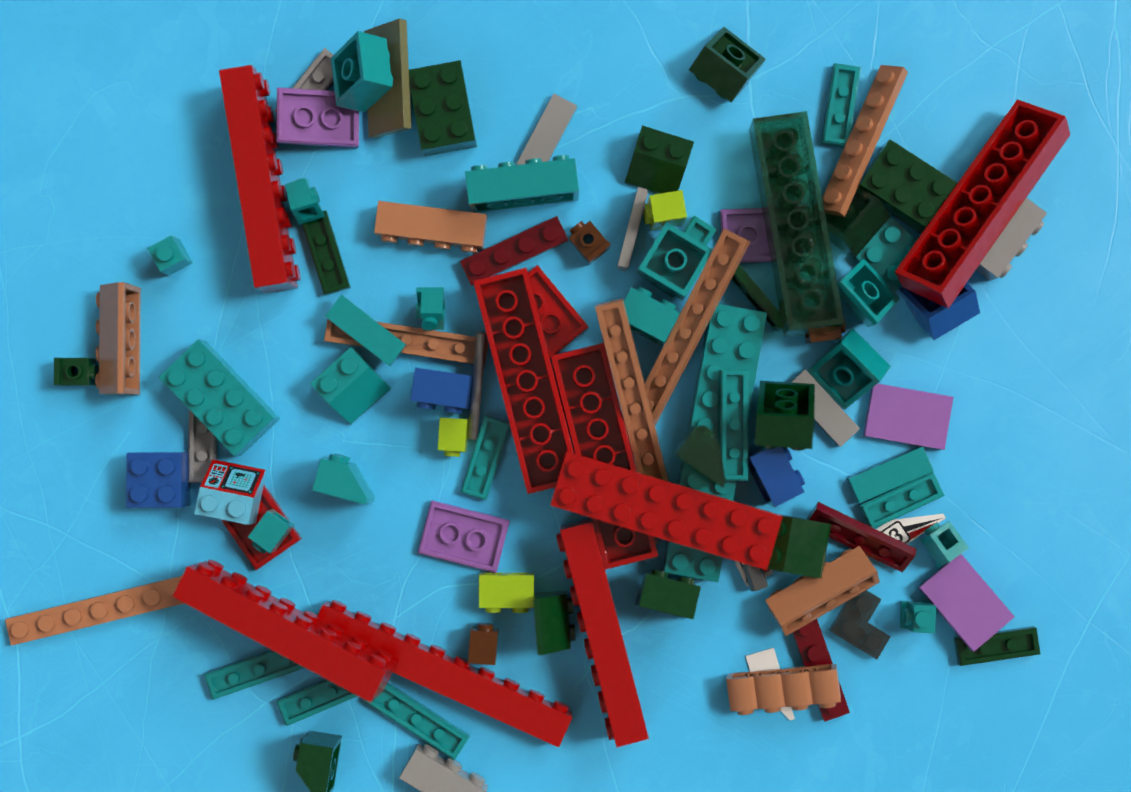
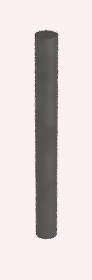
[467,332,487,440]

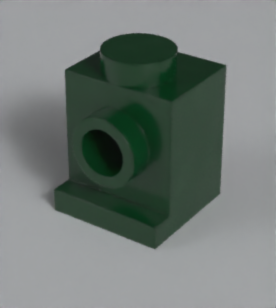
[54,358,99,386]

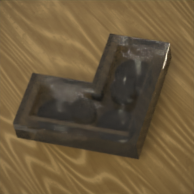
[829,590,891,659]

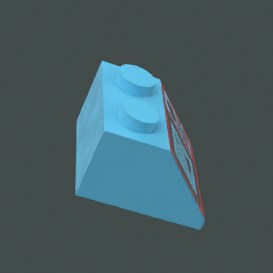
[194,459,267,525]

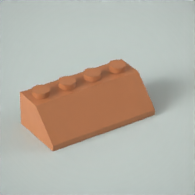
[95,282,141,395]

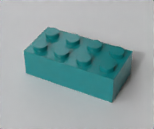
[465,155,579,213]
[159,339,280,456]

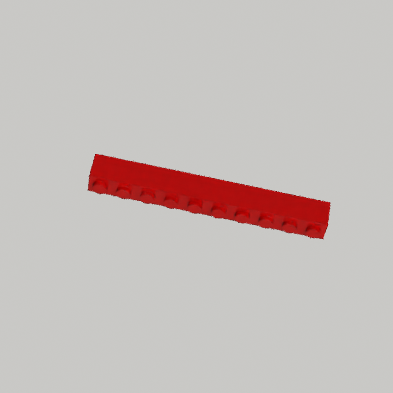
[318,600,572,747]

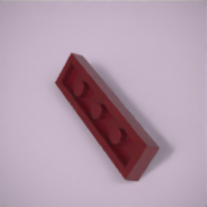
[460,216,569,286]
[806,502,916,572]
[792,619,850,722]

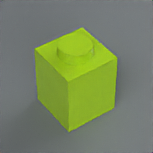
[438,418,468,457]

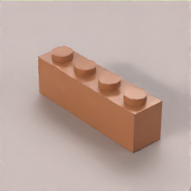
[374,201,488,253]
[765,546,880,636]

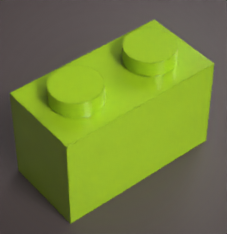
[643,190,687,231]
[479,572,534,613]

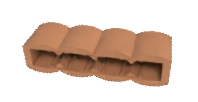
[726,664,841,715]

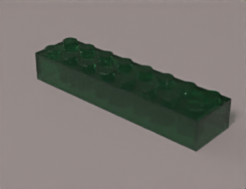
[749,111,844,337]

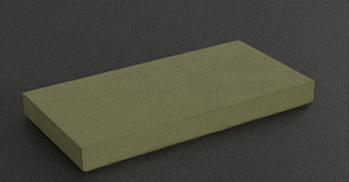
[364,19,411,138]

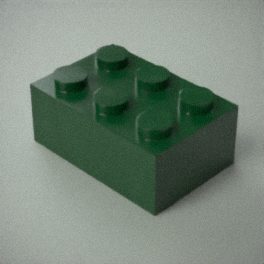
[409,60,477,156]
[856,139,957,234]
[755,381,815,451]

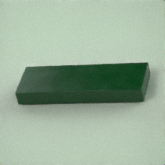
[302,210,351,296]
[731,265,789,331]
[954,626,1040,666]

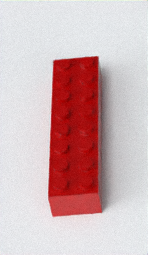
[219,65,301,293]
[895,99,1070,309]
[473,267,574,494]
[551,343,658,570]
[550,451,783,570]
[556,519,649,747]
[172,560,398,703]

